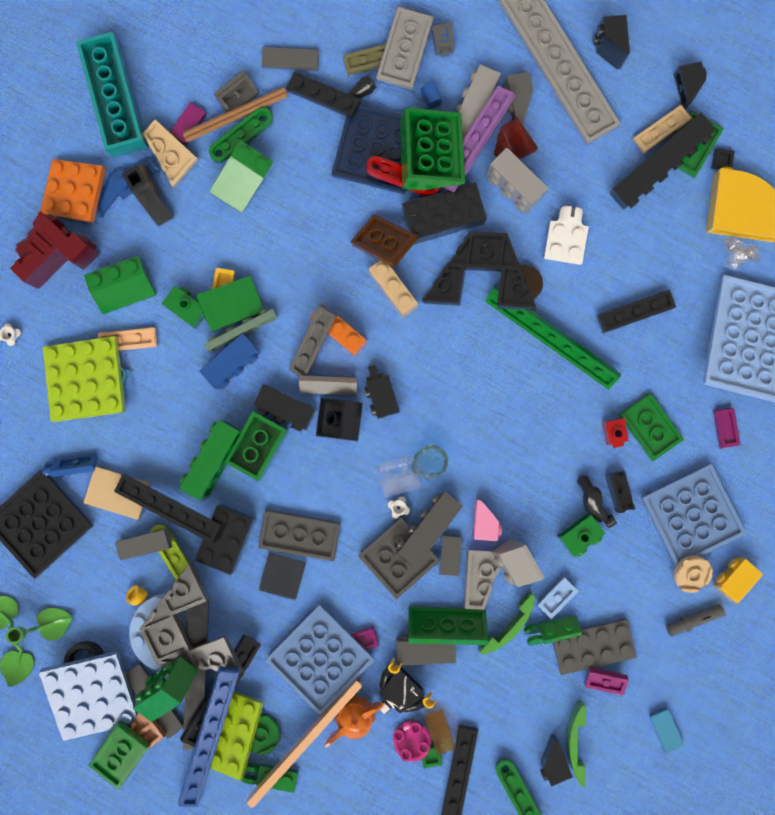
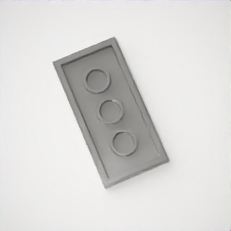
[376,6,434,90]

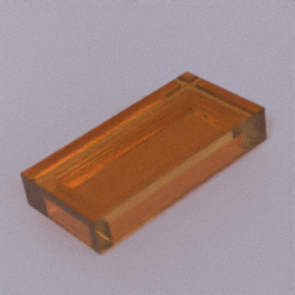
[424,710,456,755]

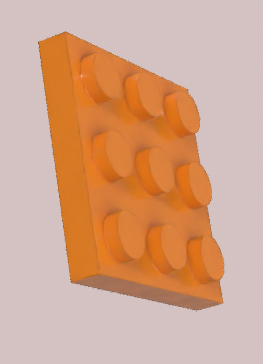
[40,159,106,224]

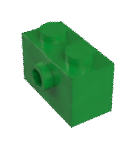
[161,285,205,329]
[557,514,605,557]

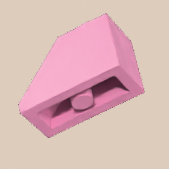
[473,499,502,541]

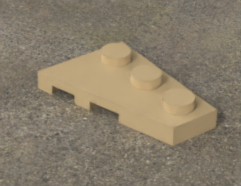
[143,119,199,188]

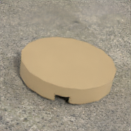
[673,555,713,593]

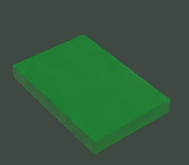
[677,110,724,178]
[196,276,264,332]
[618,393,684,462]
[88,720,151,790]

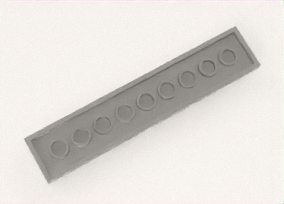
[498,0,620,145]

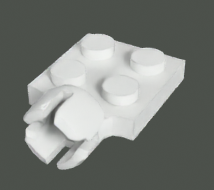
[543,206,589,265]

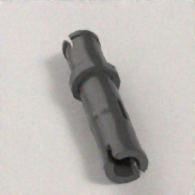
[666,604,726,637]

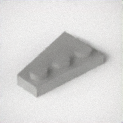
[463,549,500,610]

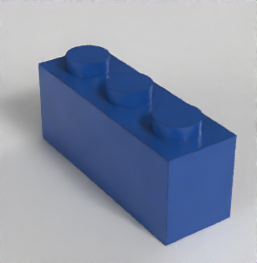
[199,333,261,390]

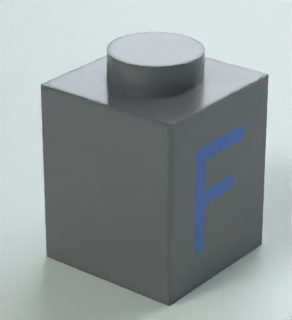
[432,23,455,57]

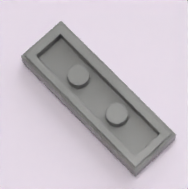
[299,375,357,396]

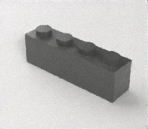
[395,491,463,568]

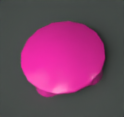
[393,721,431,762]

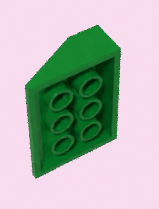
[400,107,465,190]

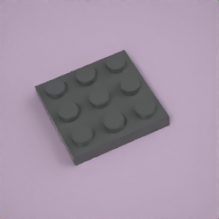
[358,517,440,600]

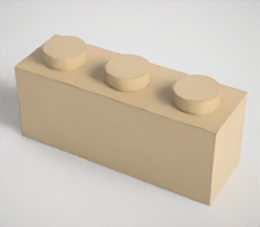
[368,260,418,319]

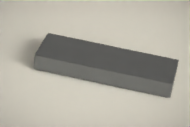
[262,47,319,71]
[115,529,173,560]

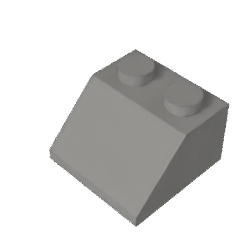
[492,539,545,587]

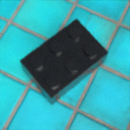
[195,505,256,575]

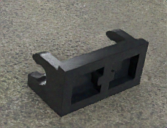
[605,470,636,513]

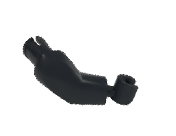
[577,475,617,528]

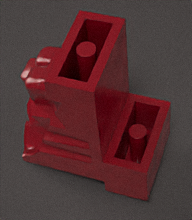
[10,211,100,289]

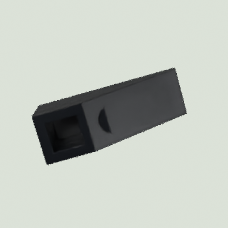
[122,165,175,226]

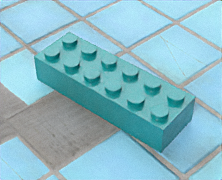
[76,32,148,158]

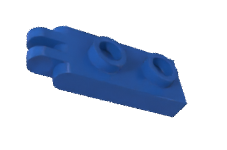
[42,453,98,477]

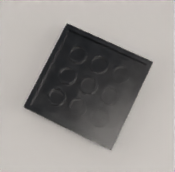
[0,469,94,579]

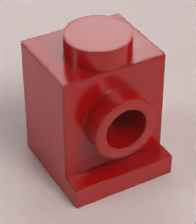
[602,418,629,448]

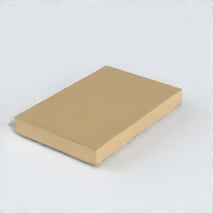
[83,466,151,520]

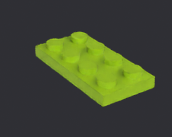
[210,691,264,781]

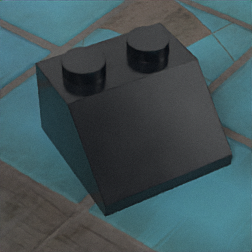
[592,15,630,69]
[316,398,363,441]

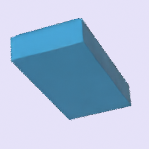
[649,708,684,753]

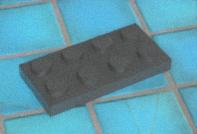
[553,618,637,675]

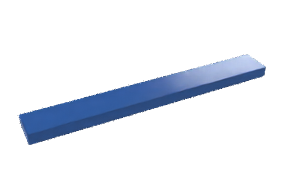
[178,666,240,807]

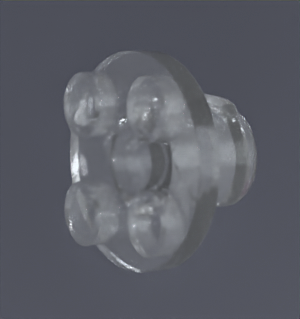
[723,236,761,271]

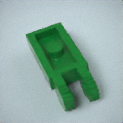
[524,615,582,646]
[241,763,299,793]

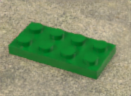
[408,607,488,645]

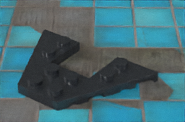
[422,232,537,311]

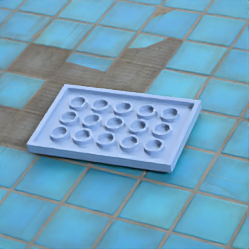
[703,275,775,402]

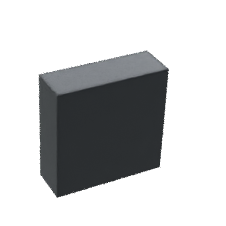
[711,148,735,170]

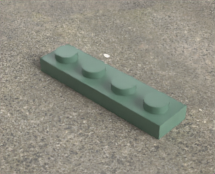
[204,309,278,353]

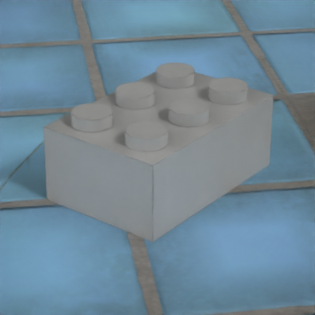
[486,148,548,215]

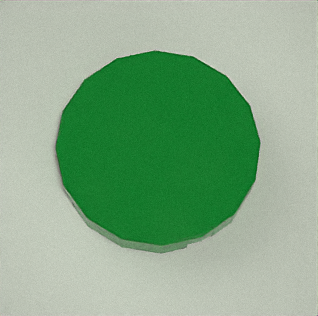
[251,714,281,755]

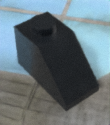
[673,61,707,109]
[540,734,573,787]

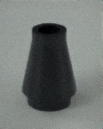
[348,75,376,99]

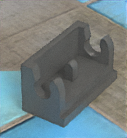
[214,70,259,112]

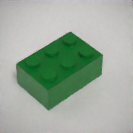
[224,411,289,481]
[133,657,199,722]

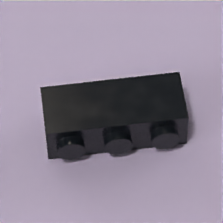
[253,384,317,432]

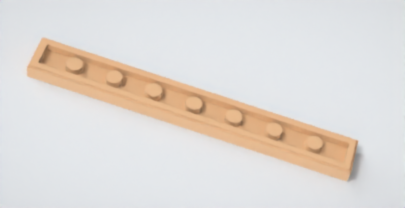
[247,679,362,808]

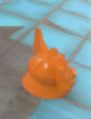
[324,696,384,747]

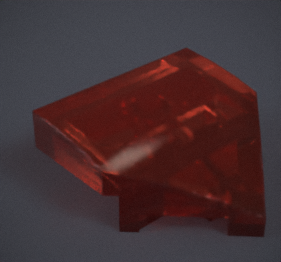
[494,117,538,159]

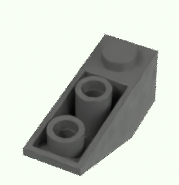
[502,71,533,137]

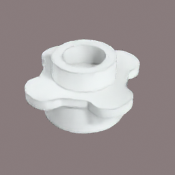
[0,324,21,346]
[388,496,410,519]

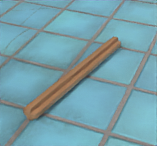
[183,87,288,142]

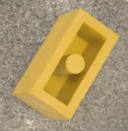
[713,557,763,604]

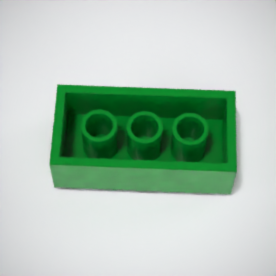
[180,420,242,501]

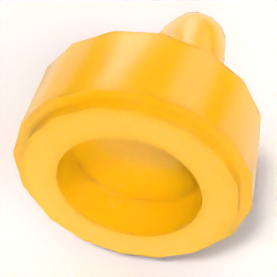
[126,585,148,606]

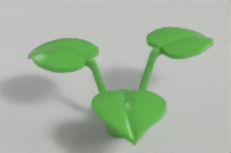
[0,596,72,687]

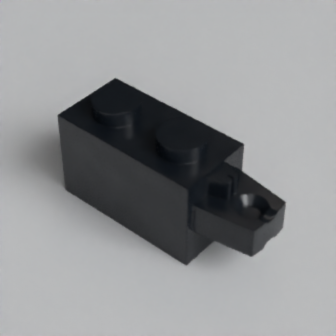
[364,365,400,419]

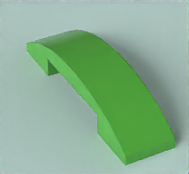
[478,591,535,655]
[566,701,586,786]

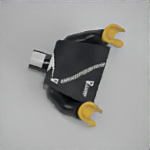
[379,658,437,715]

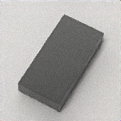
[439,535,462,576]

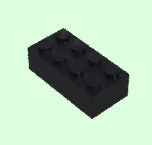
[402,182,487,245]

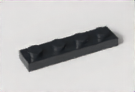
[286,72,361,119]
[596,290,676,334]

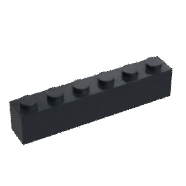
[609,112,717,210]

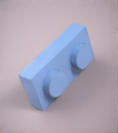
[537,577,579,619]

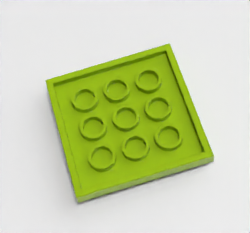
[43,336,126,422]

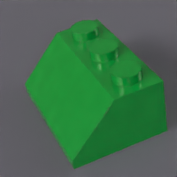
[84,256,157,315]

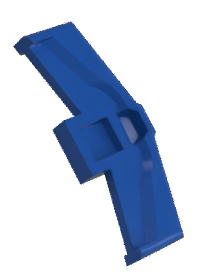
[96,157,160,218]

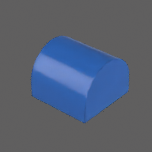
[421,81,442,108]

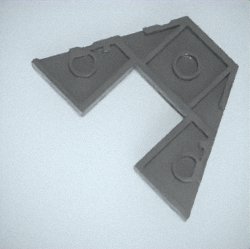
[139,563,243,674]

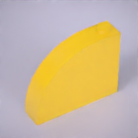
[706,167,775,243]

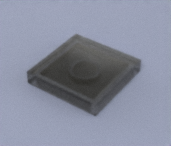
[259,552,306,600]

